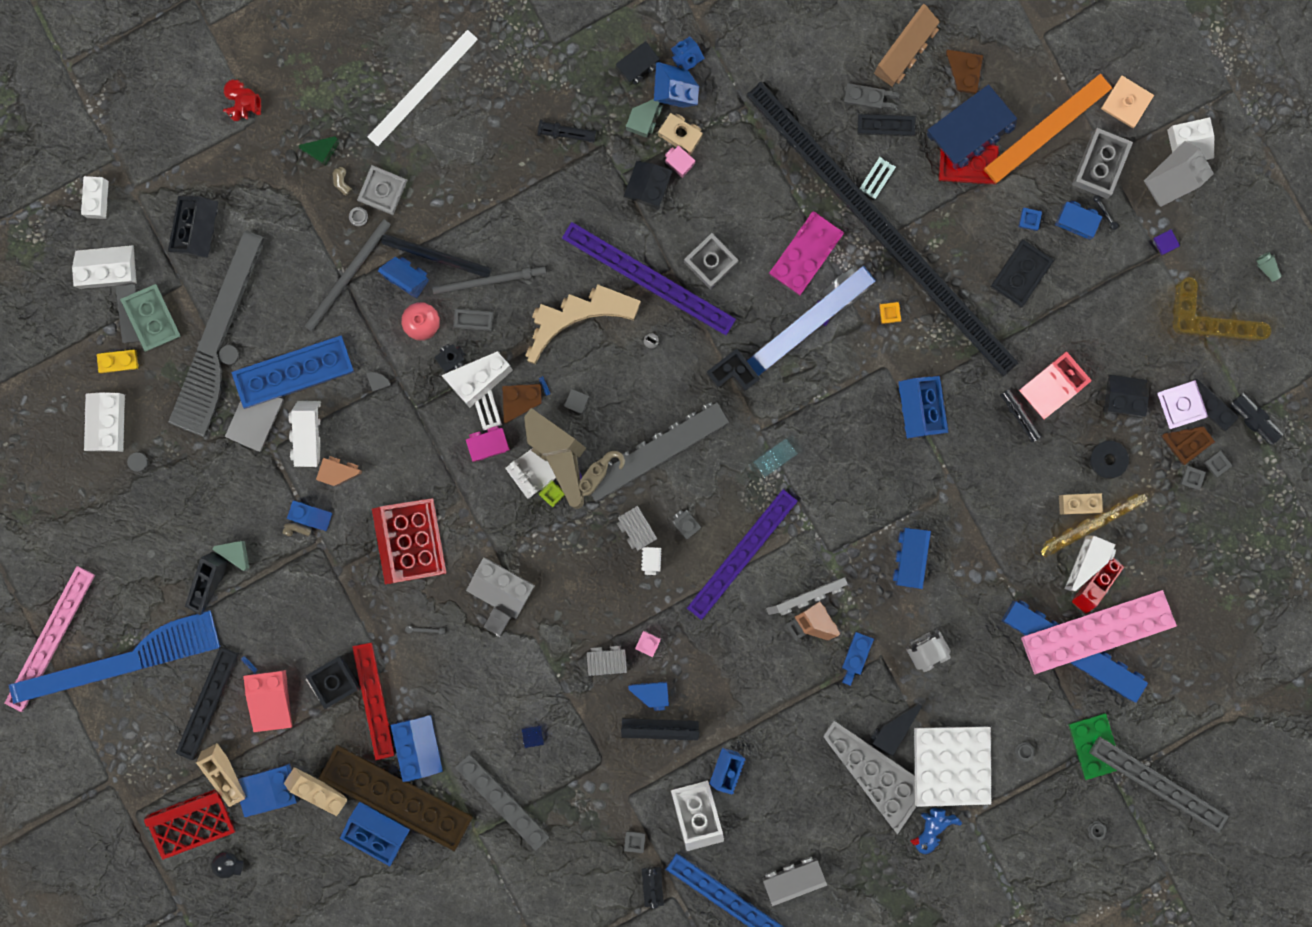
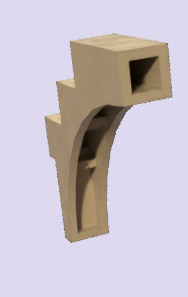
[526,285,641,365]

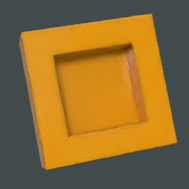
[879,302,901,324]

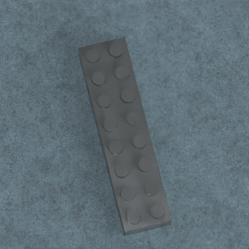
[591,402,729,502]

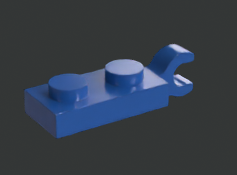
[842,632,874,686]

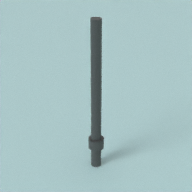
[432,267,546,294]

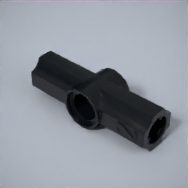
[1230,393,1283,446]

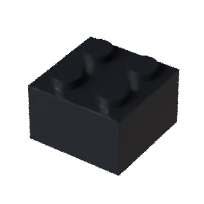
[306,655,361,709]

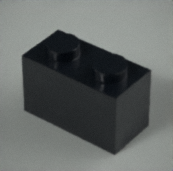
[615,41,660,86]

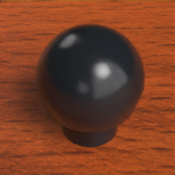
[211,851,244,878]

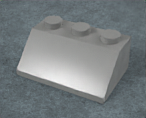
[466,558,535,619]
[762,857,827,906]

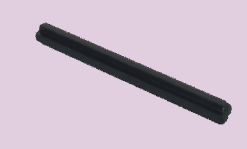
[381,234,491,277]

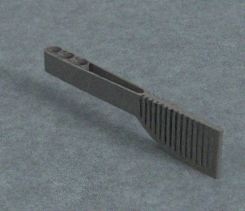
[168,230,265,437]

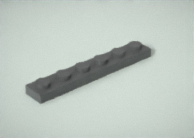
[455,754,550,851]

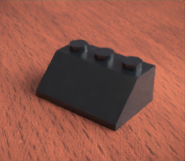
[168,196,218,258]

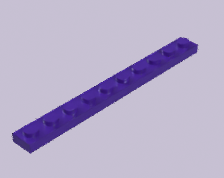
[562,222,736,336]

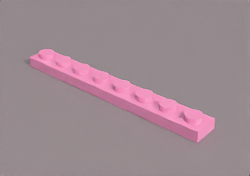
[4,566,95,712]

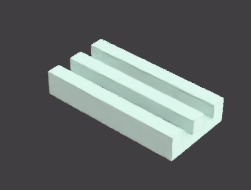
[859,157,896,200]

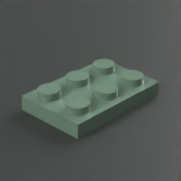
[120,284,181,352]

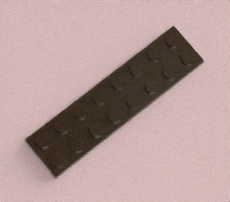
[318,744,473,852]

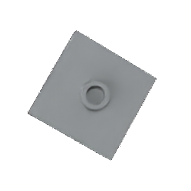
[357,165,408,215]

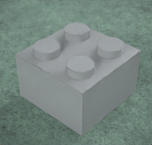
[684,233,739,290]

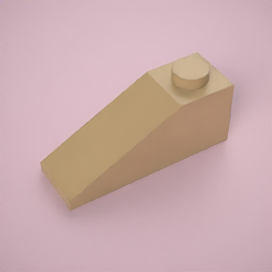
[196,743,246,807]

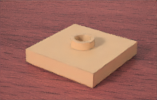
[1101,76,1154,128]

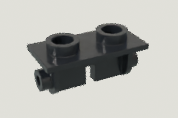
[642,867,664,909]

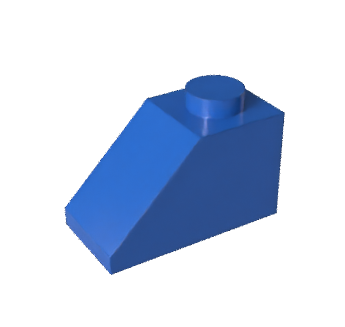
[287,501,333,531]
[628,682,669,711]

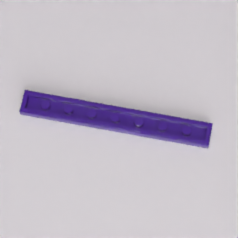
[687,489,798,620]

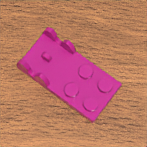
[769,211,844,296]

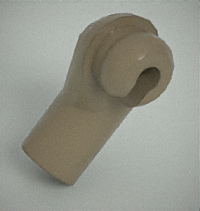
[332,167,352,196]
[282,522,312,536]

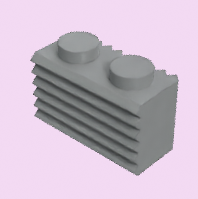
[617,506,657,551]
[587,646,627,676]

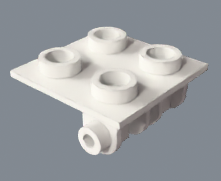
[505,450,556,499]

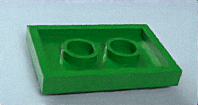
[1068,713,1117,780]

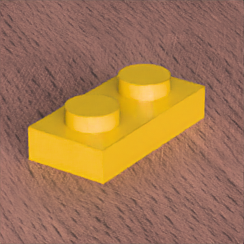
[97,350,138,373]

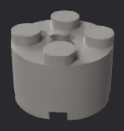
[906,630,951,672]

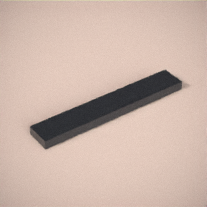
[175,646,239,761]

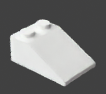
[1065,536,1116,591]
[671,781,724,851]

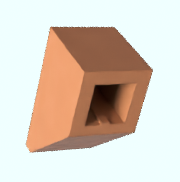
[316,456,362,486]
[795,602,840,640]

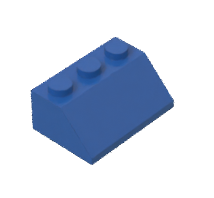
[898,376,948,438]
[893,528,931,589]
[391,715,443,782]
[340,802,410,866]

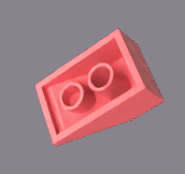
[243,670,292,732]

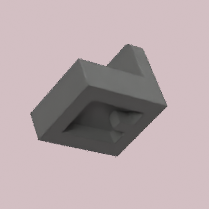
[672,510,702,539]

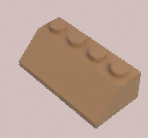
[874,4,939,87]

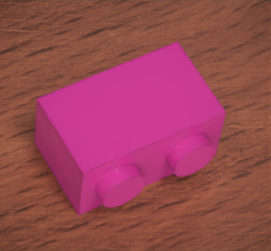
[466,426,510,462]

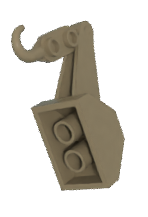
[524,408,625,509]

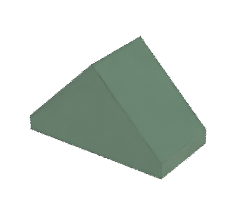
[213,541,249,571]

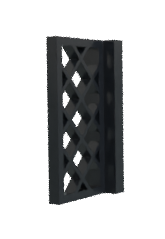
[621,718,699,740]

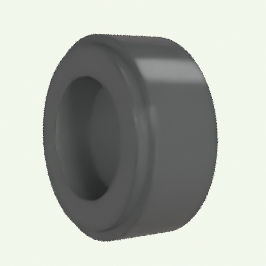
[219,345,239,365]
[127,452,148,472]

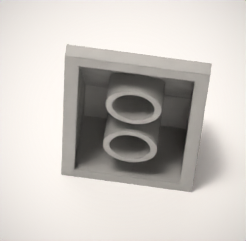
[1144,141,1214,207]

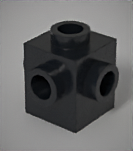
[434,344,466,373]

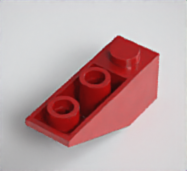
[1071,558,1124,614]

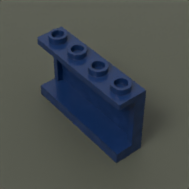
[927,84,1017,170]

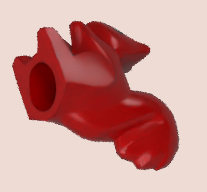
[223,79,261,122]

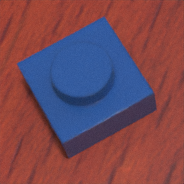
[1018,208,1042,231]

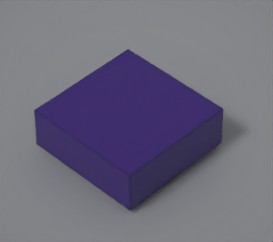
[1153,230,1180,256]

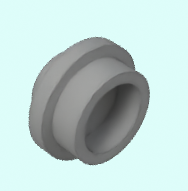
[349,207,368,226]

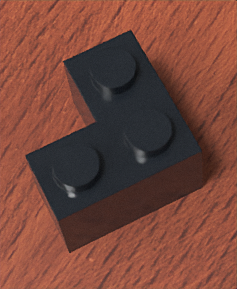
[706,349,760,392]

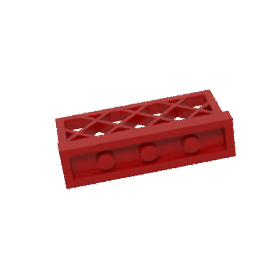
[144,789,235,860]

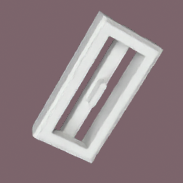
[475,389,502,431]

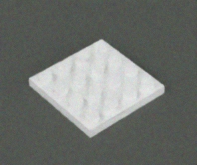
[914,726,991,807]

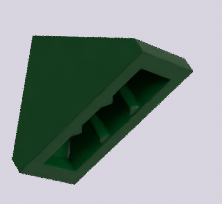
[299,136,339,166]

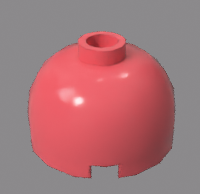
[401,302,440,341]

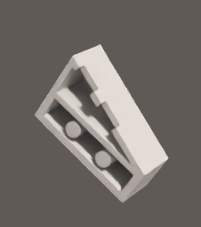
[289,401,321,467]

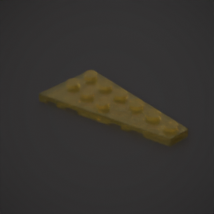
[1041,494,1148,558]

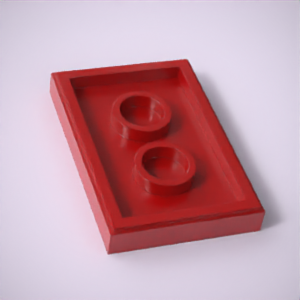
[938,145,999,185]

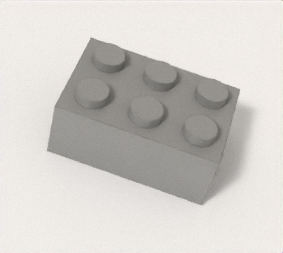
[1072,128,1133,199]

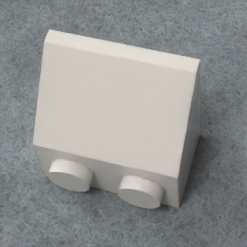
[1167,118,1214,160]

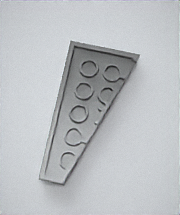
[823,720,916,834]

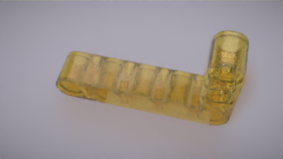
[1173,277,1271,341]

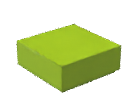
[538,480,565,507]

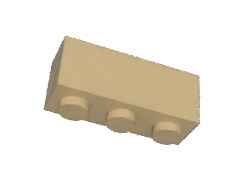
[284,767,347,816]

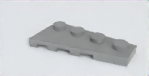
[766,578,848,616]

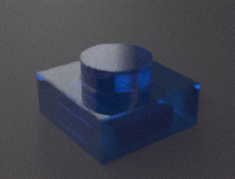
[522,725,544,748]

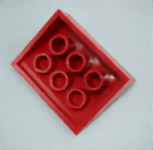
[372,498,446,585]

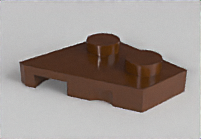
[946,49,983,94]
[502,384,542,423]
[1161,427,1215,465]

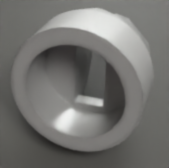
[644,333,659,349]

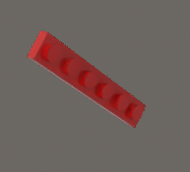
[352,642,395,760]

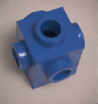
[671,36,705,71]

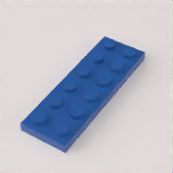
[231,335,354,409]

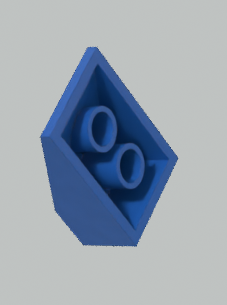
[378,257,429,299]
[238,763,300,817]

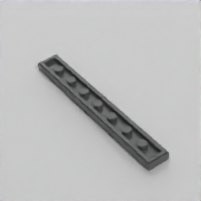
[1089,736,1229,833]

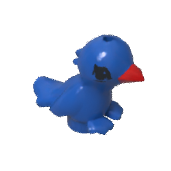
[910,808,962,854]

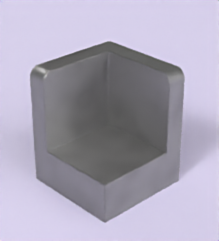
[484,607,511,637]

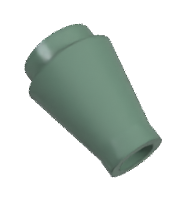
[1256,252,1282,282]

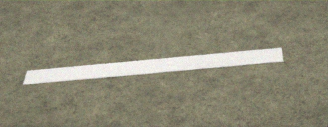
[368,30,478,146]

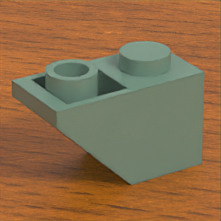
[626,99,663,138]

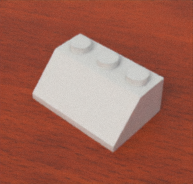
[72,245,137,289]
[84,393,125,452]

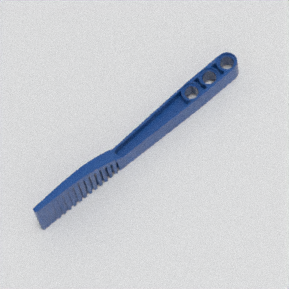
[8,611,220,704]

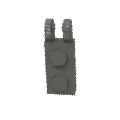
[844,83,899,110]

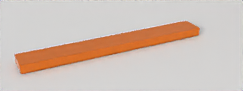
[984,74,1112,184]

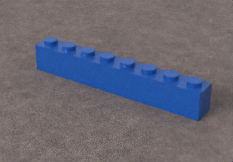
[1001,600,1148,703]

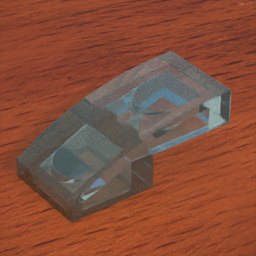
[754,438,797,477]

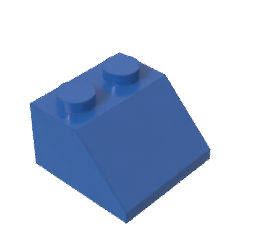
[654,62,699,108]

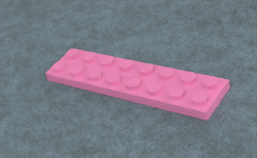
[1021,590,1176,675]

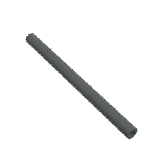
[304,219,391,332]

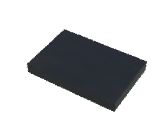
[990,239,1054,308]

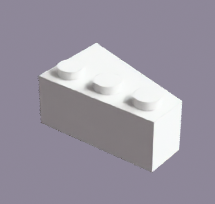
[441,351,513,408]

